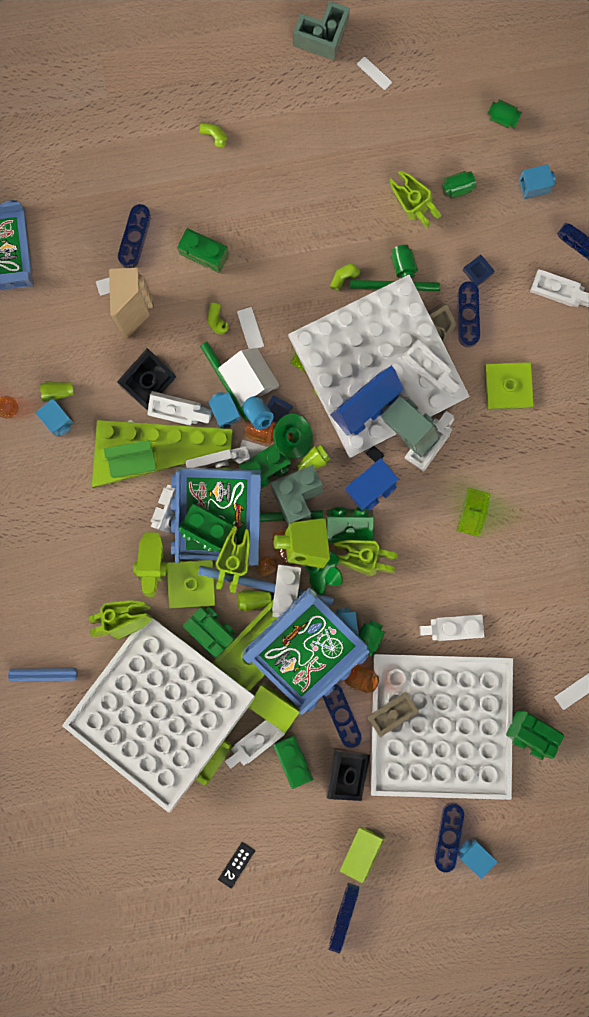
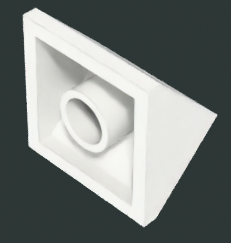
[218,348,280,407]

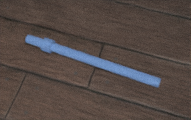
[198,566,334,606]

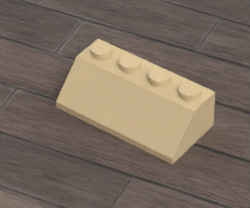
[109,268,154,339]

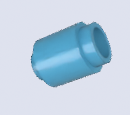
[243,396,274,429]

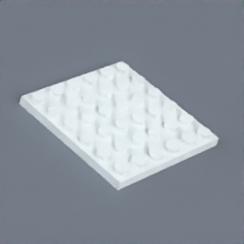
[288,275,470,458]
[62,613,256,813]
[371,654,513,800]

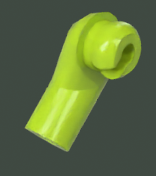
[199,122,228,148]
[330,263,360,291]
[207,303,228,335]

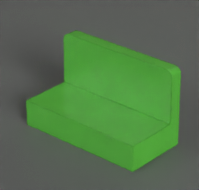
[104,440,156,478]

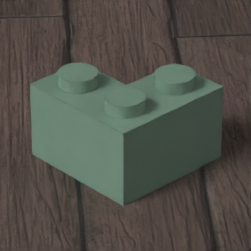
[293,1,350,60]
[381,396,439,458]
[271,465,323,526]

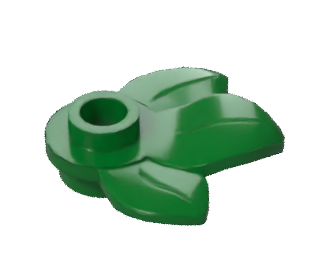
[305,551,343,595]

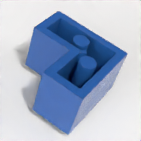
[344,458,399,511]

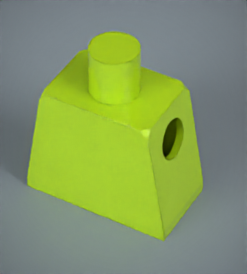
[274,518,330,568]

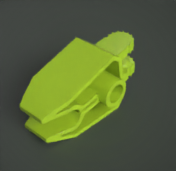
[389,171,441,228]
[215,526,250,593]
[133,532,167,599]
[334,540,398,577]
[88,600,152,640]

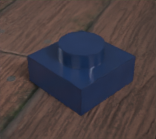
[463,255,495,287]
[267,395,293,423]

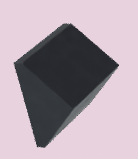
[117,348,176,410]
[326,748,370,801]

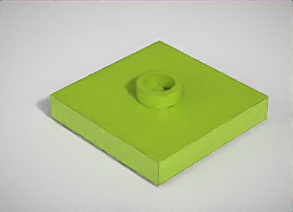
[485,362,534,410]
[167,560,216,609]

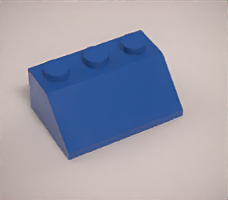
[330,365,404,436]

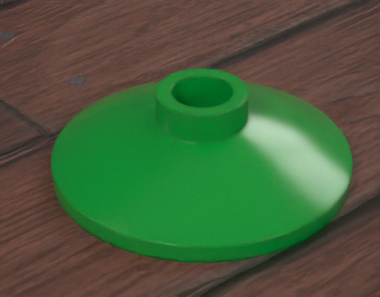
[273,414,313,459]

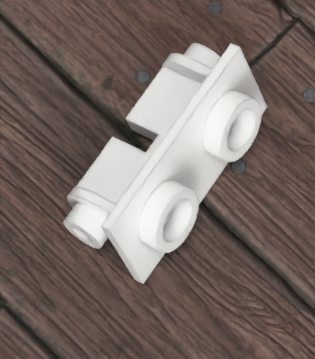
[150,484,176,534]

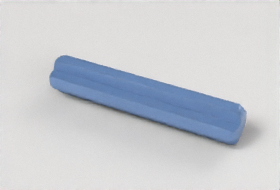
[8,668,77,681]

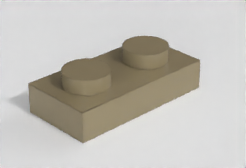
[367,691,419,737]

